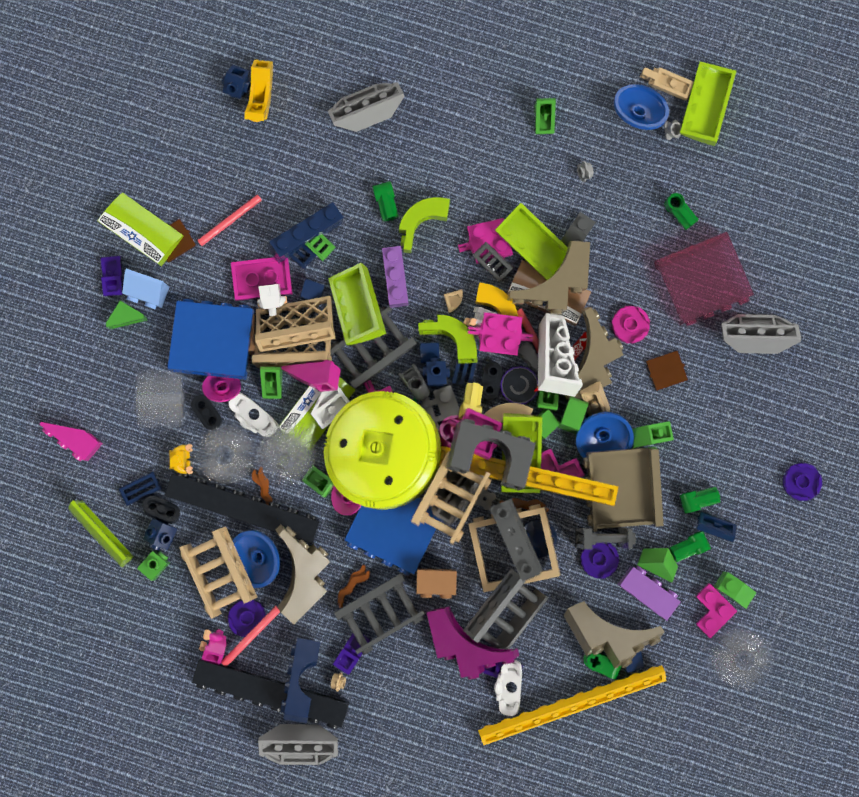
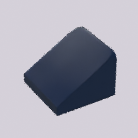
[300,279,325,300]
[420,343,439,364]
[625,651,644,672]

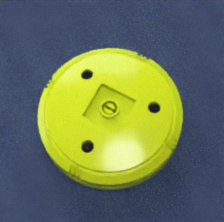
[324,391,441,510]

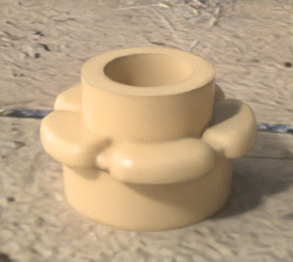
[331,672,346,692]

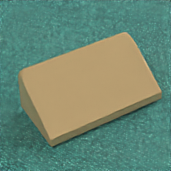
[580,381,610,417]

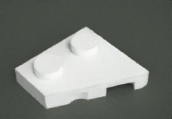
[311,386,350,429]

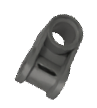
[398,364,430,400]

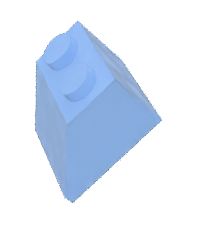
[122,269,169,310]

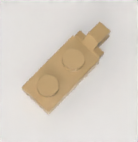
[640,67,694,101]

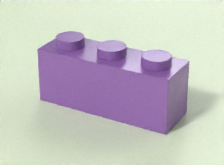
[382,246,409,308]
[617,566,680,621]

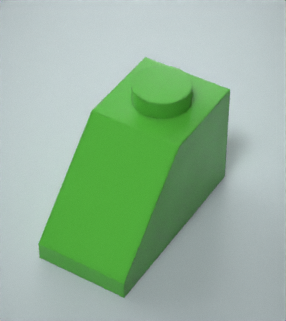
[632,421,674,448]
[714,571,756,609]

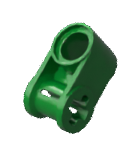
[583,653,621,680]

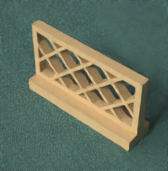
[255,296,335,352]
[252,318,332,368]

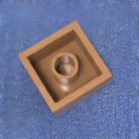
[416,568,457,599]

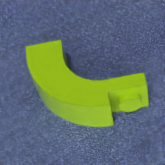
[399,197,450,253]
[418,315,477,363]

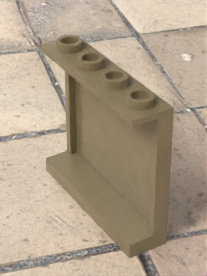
[584,447,664,532]

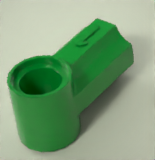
[372,181,399,221]
[664,193,699,230]
[679,487,721,514]
[669,531,711,562]

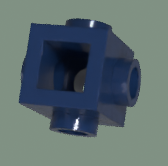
[222,65,251,99]
[423,358,450,387]
[143,518,177,551]

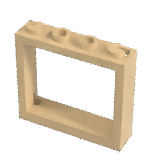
[469,504,561,592]

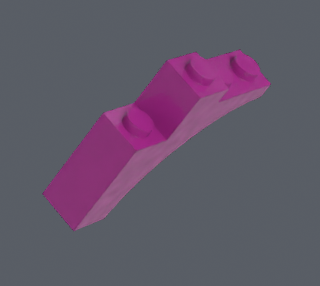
[427,606,520,680]

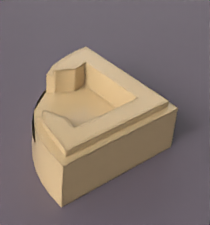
[444,290,463,313]

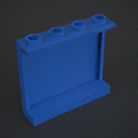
[167,299,255,380]
[345,498,440,576]

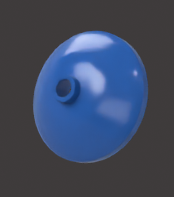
[614,84,669,130]
[576,412,634,458]
[233,530,280,588]

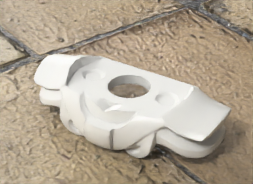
[229,392,279,437]
[494,660,522,716]

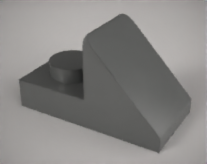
[561,212,596,247]

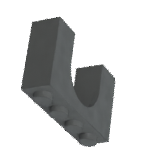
[445,419,536,490]

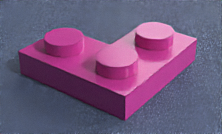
[541,449,584,478]
[695,583,737,638]

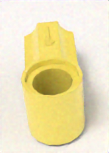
[459,382,483,419]

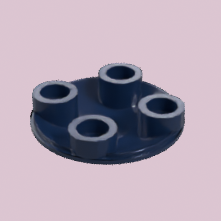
[524,519,557,558]

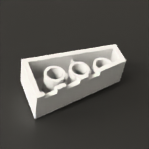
[538,313,583,397]

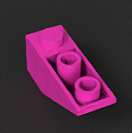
[281,360,341,392]
[40,422,103,461]

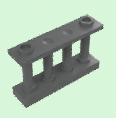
[330,306,417,390]
[490,499,543,582]
[575,528,636,549]
[463,569,548,649]
[334,573,425,655]

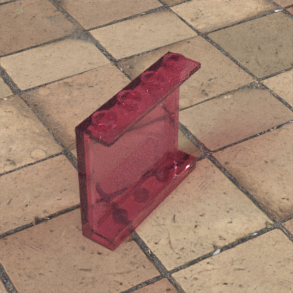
[654,232,754,326]

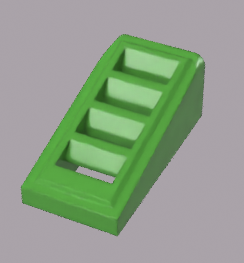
[304,234,336,261]

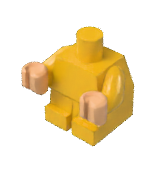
[169,444,193,474]

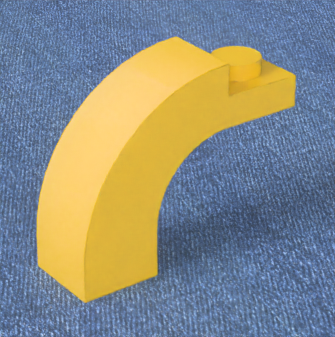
[245,60,273,122]
[475,282,518,317]

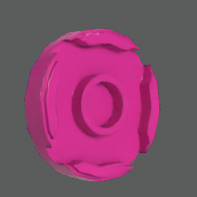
[612,306,650,344]

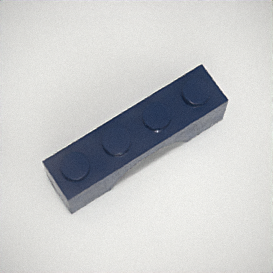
[268,202,344,263]
[280,638,320,723]

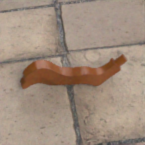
[252,467,273,505]
[500,498,549,512]
[338,564,370,608]

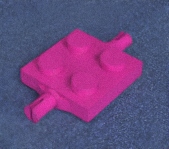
[458,218,513,264]
[467,312,533,356]
[447,408,503,460]

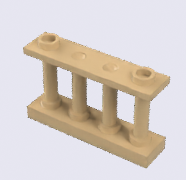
[411,451,492,545]
[179,527,257,619]

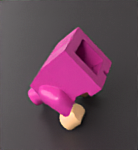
[199,629,226,665]

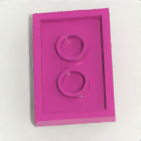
[231,257,293,301]

